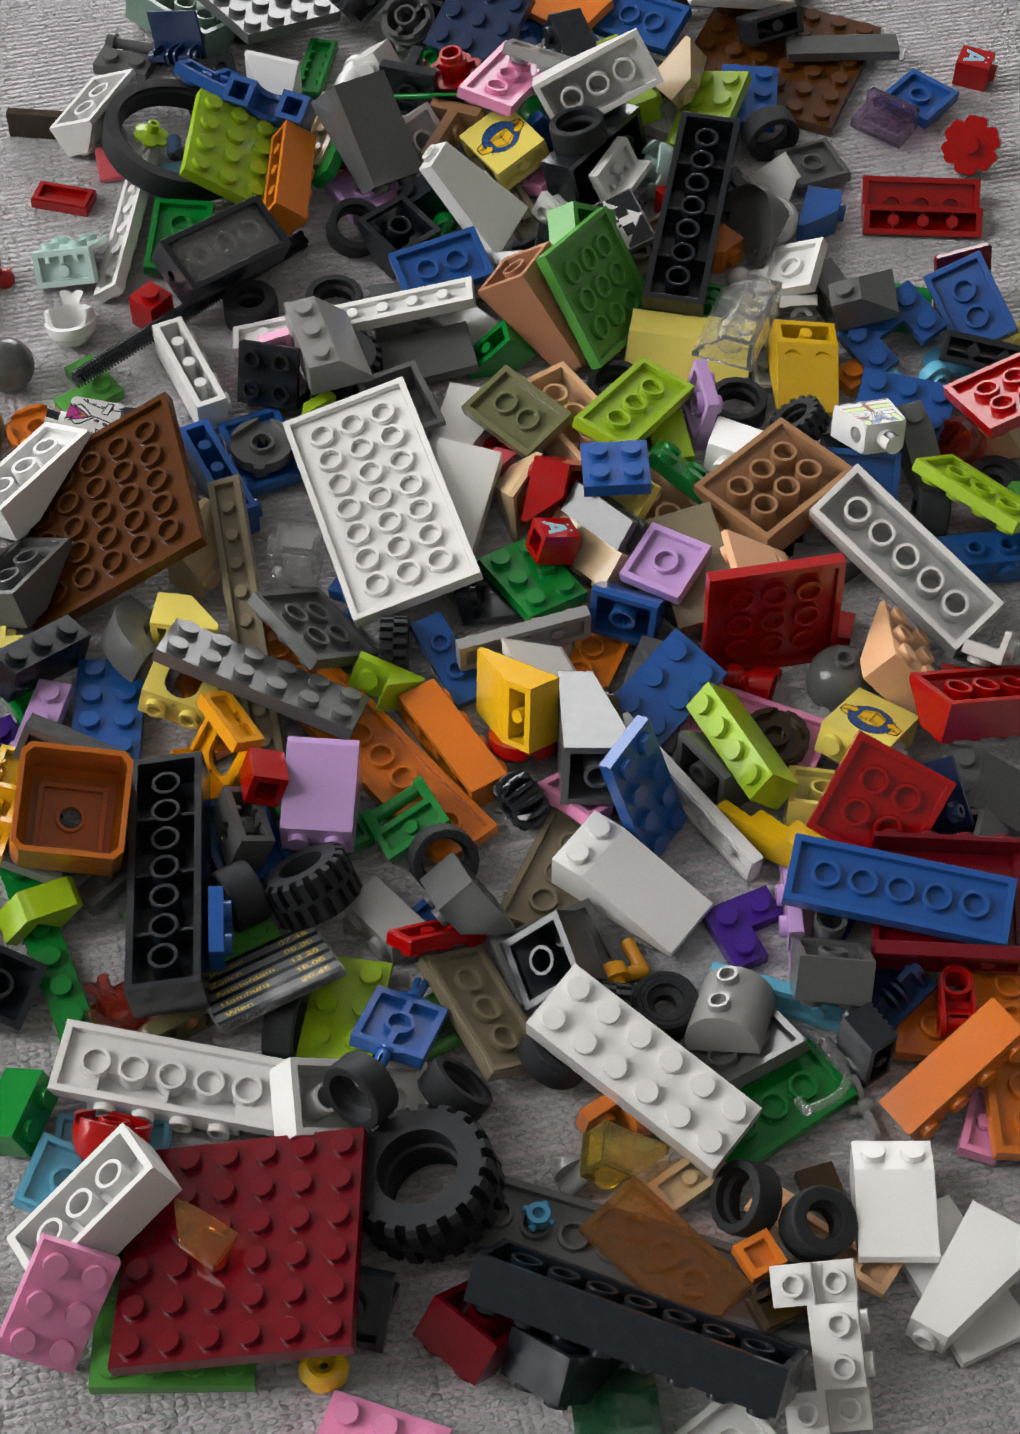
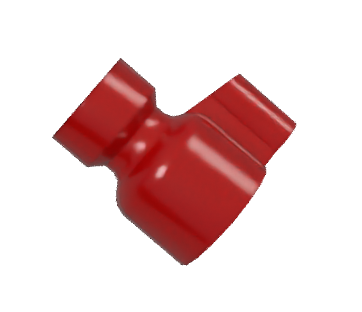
[723,662,783,701]

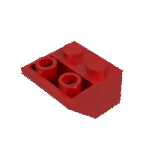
[521,456,583,522]

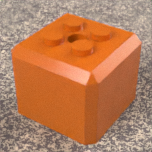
[10,741,134,877]

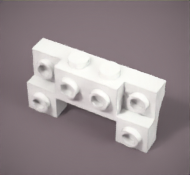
[769,1258,876,1434]

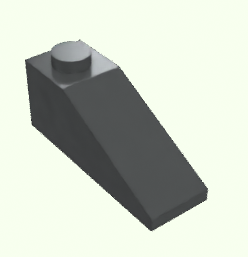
[896,400,944,494]

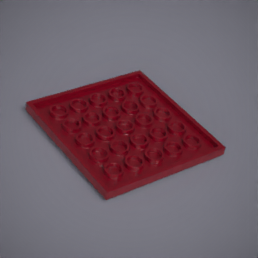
[108,1127,368,1377]

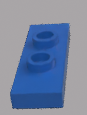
[410,611,477,710]

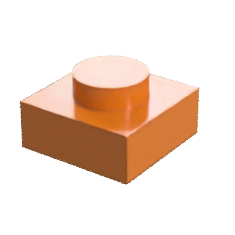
[839,358,864,398]
[731,1228,788,1286]

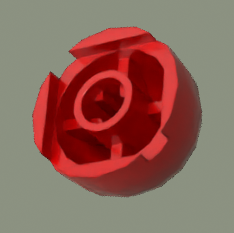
[72,1109,154,1161]

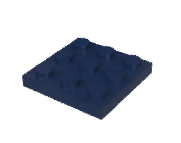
[423,0,536,63]

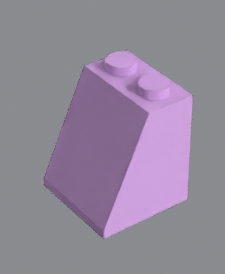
[280,736,362,853]

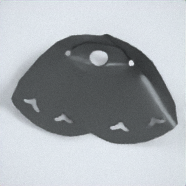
[723,183,790,269]

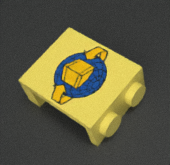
[459,110,550,190]
[814,687,919,763]

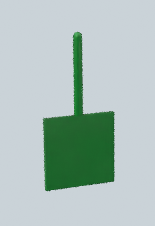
[394,93,466,101]

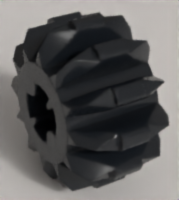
[493,768,550,831]

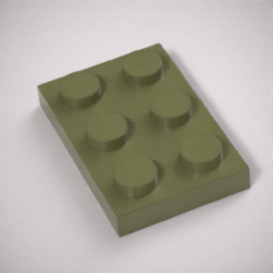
[461,364,574,458]

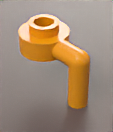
[601,937,650,984]

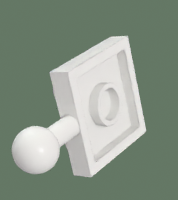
[728,237,828,296]

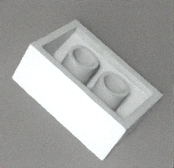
[49,68,136,157]

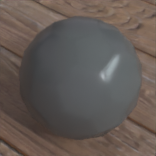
[0,337,35,393]

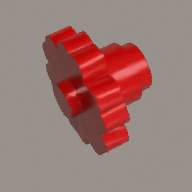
[430,45,482,93]
[941,115,1002,175]

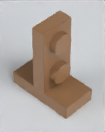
[420,97,485,161]

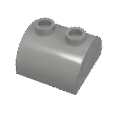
[684,965,776,1054]

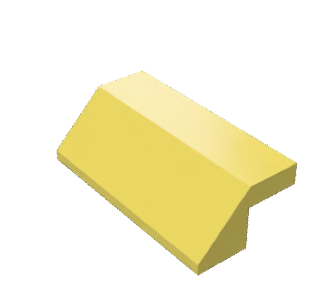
[625,308,756,383]

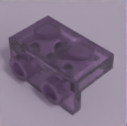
[850,86,920,149]

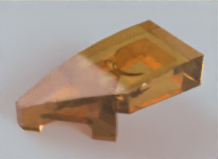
[173,1197,238,1271]

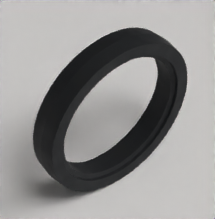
[102,78,223,201]

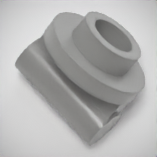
[552,1153,597,1196]

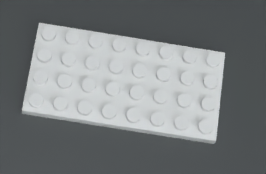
[282,376,483,628]

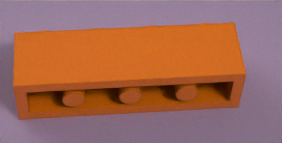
[263,120,317,235]
[398,678,509,808]
[878,997,1020,1141]

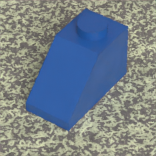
[796,185,847,242]

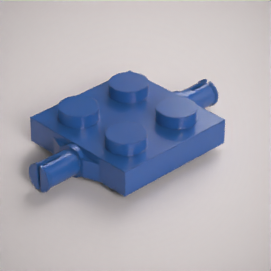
[349,977,449,1070]

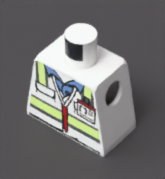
[831,398,906,455]

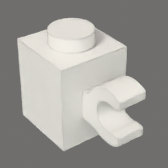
[352,39,401,77]

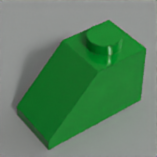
[467,319,536,380]

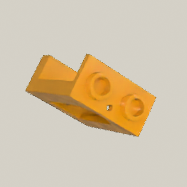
[170,690,265,801]

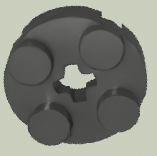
[230,418,294,478]

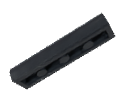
[939,329,1020,369]

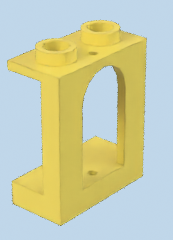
[137,628,219,730]

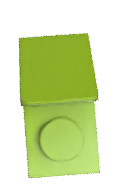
[347,651,425,711]

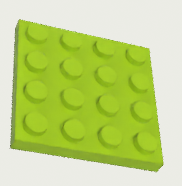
[179,88,279,204]

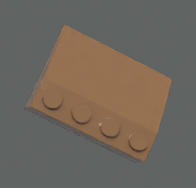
[693,417,853,551]

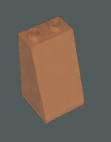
[477,241,588,372]

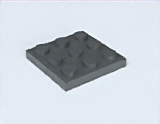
[247,587,379,670]

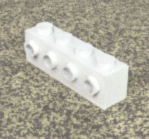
[152,316,232,430]

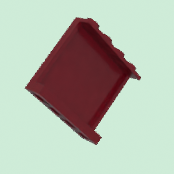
[870,829,1020,976]

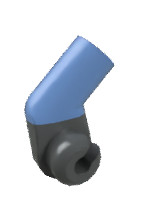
[166,134,185,162]

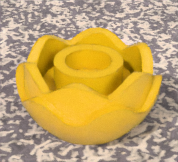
[298,1354,350,1394]

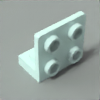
[31,232,107,289]

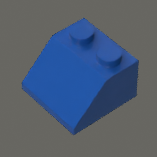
[589,581,666,646]

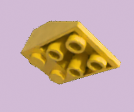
[765,319,839,417]
[476,647,559,754]

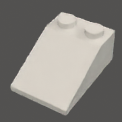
[849,1141,941,1263]

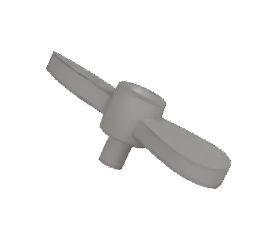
[846,1074,881,1140]

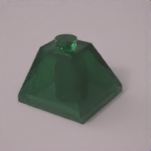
[571,1368,663,1434]

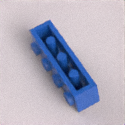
[180,418,263,534]
[936,531,1020,584]

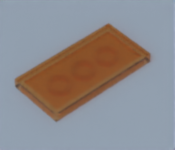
[579,1175,752,1318]

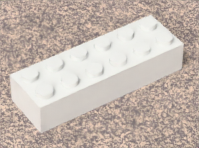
[808,463,1004,658]
[526,963,762,1178]

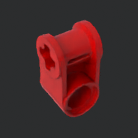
[935,964,979,1039]

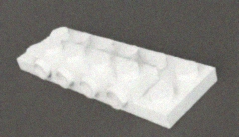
[47,1019,286,1140]

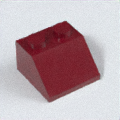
[412,1280,516,1386]

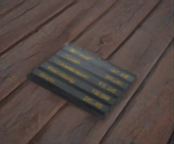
[206,926,347,1034]

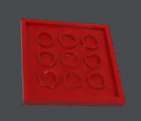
[702,552,847,671]

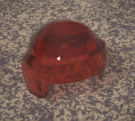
[938,417,987,465]
[82,973,150,1031]

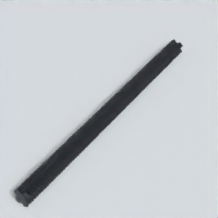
[71,230,309,388]

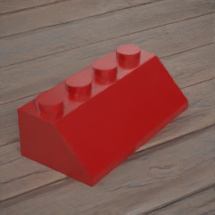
[909,664,1020,744]

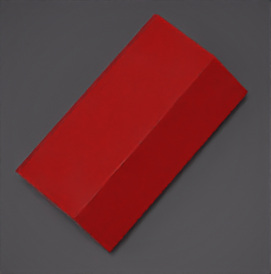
[861,175,983,238]

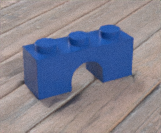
[221,73,317,132]

